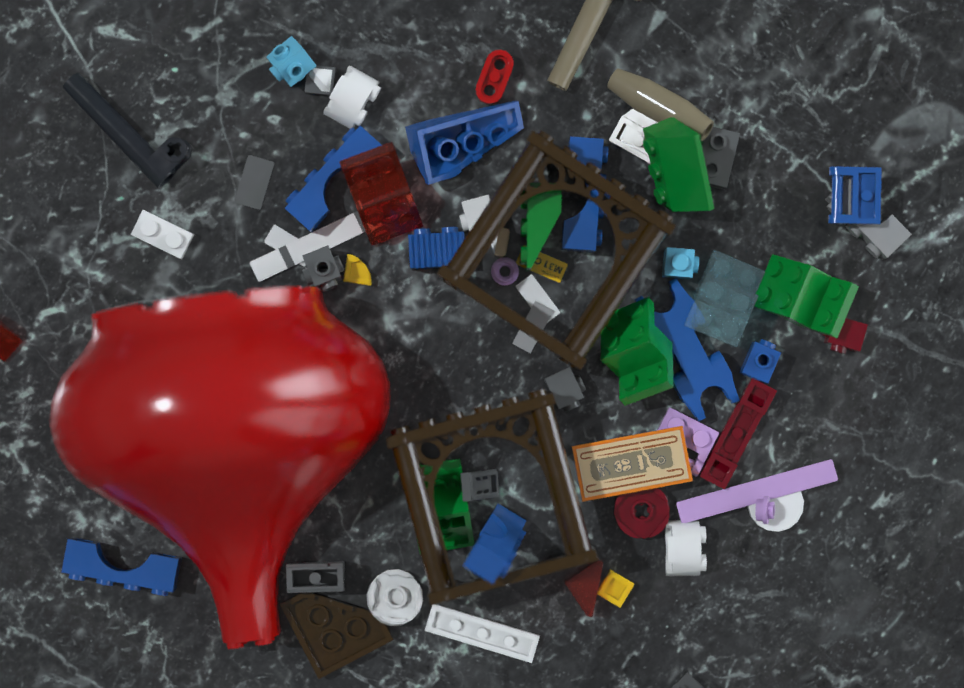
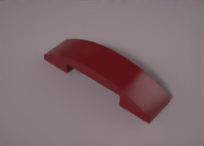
[700,378,777,490]

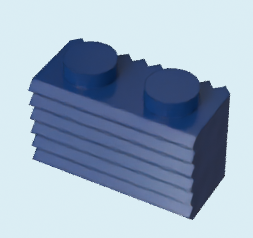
[408,227,465,270]

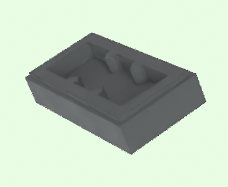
[461,469,499,502]

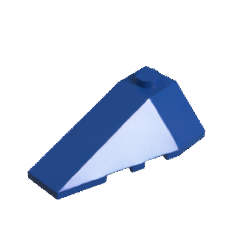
[405,101,524,185]

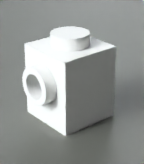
[459,195,490,231]

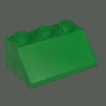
[643,117,714,212]

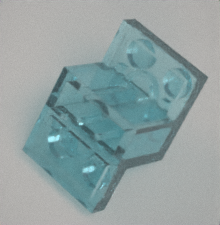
[684,250,765,348]

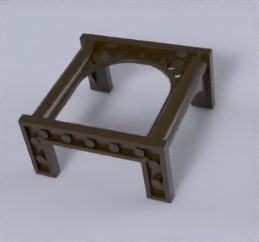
[437,130,676,371]
[386,389,598,605]

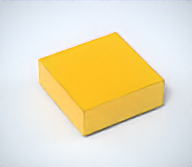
[596,569,634,608]

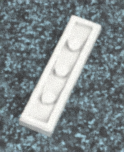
[425,604,540,663]

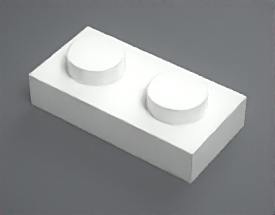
[131,210,194,259]

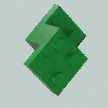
[751,254,859,338]
[601,297,674,406]
[418,459,475,555]

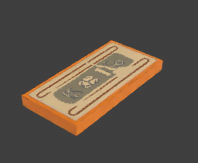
[572,426,693,502]

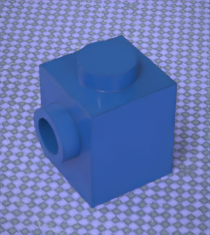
[739,339,781,384]

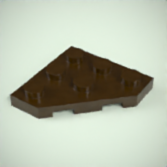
[280,592,394,679]

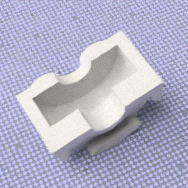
[323,66,381,129]
[665,520,707,576]

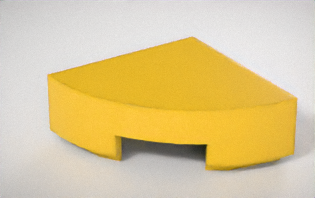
[343,254,372,286]

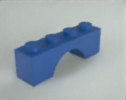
[285,126,386,233]
[561,137,608,252]
[463,503,526,584]
[62,537,182,596]

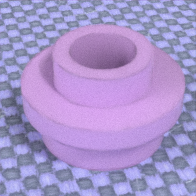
[491,257,519,285]
[755,496,775,524]

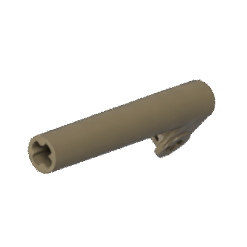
[547,0,640,91]

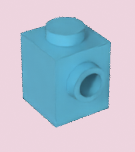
[662,247,699,279]

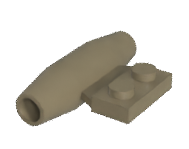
[607,68,714,163]

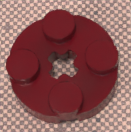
[613,488,670,539]

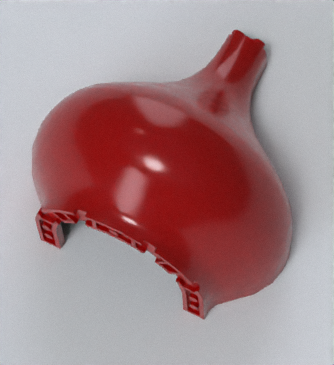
[50,286,391,649]

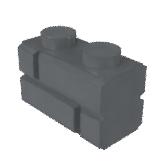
[286,561,345,593]

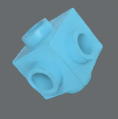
[266,36,316,87]

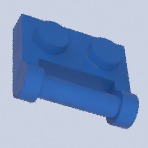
[828,167,881,225]

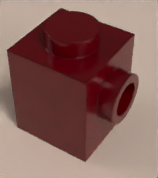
[822,318,868,354]

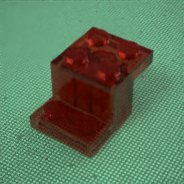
[339,142,424,246]

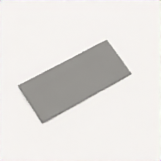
[512,301,553,353]

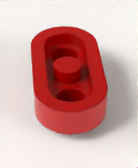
[476,50,514,105]

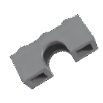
[825,176,912,259]

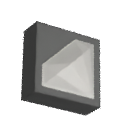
[305,65,336,96]

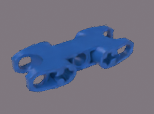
[634,278,740,421]

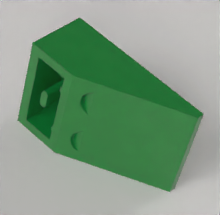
[521,183,562,271]

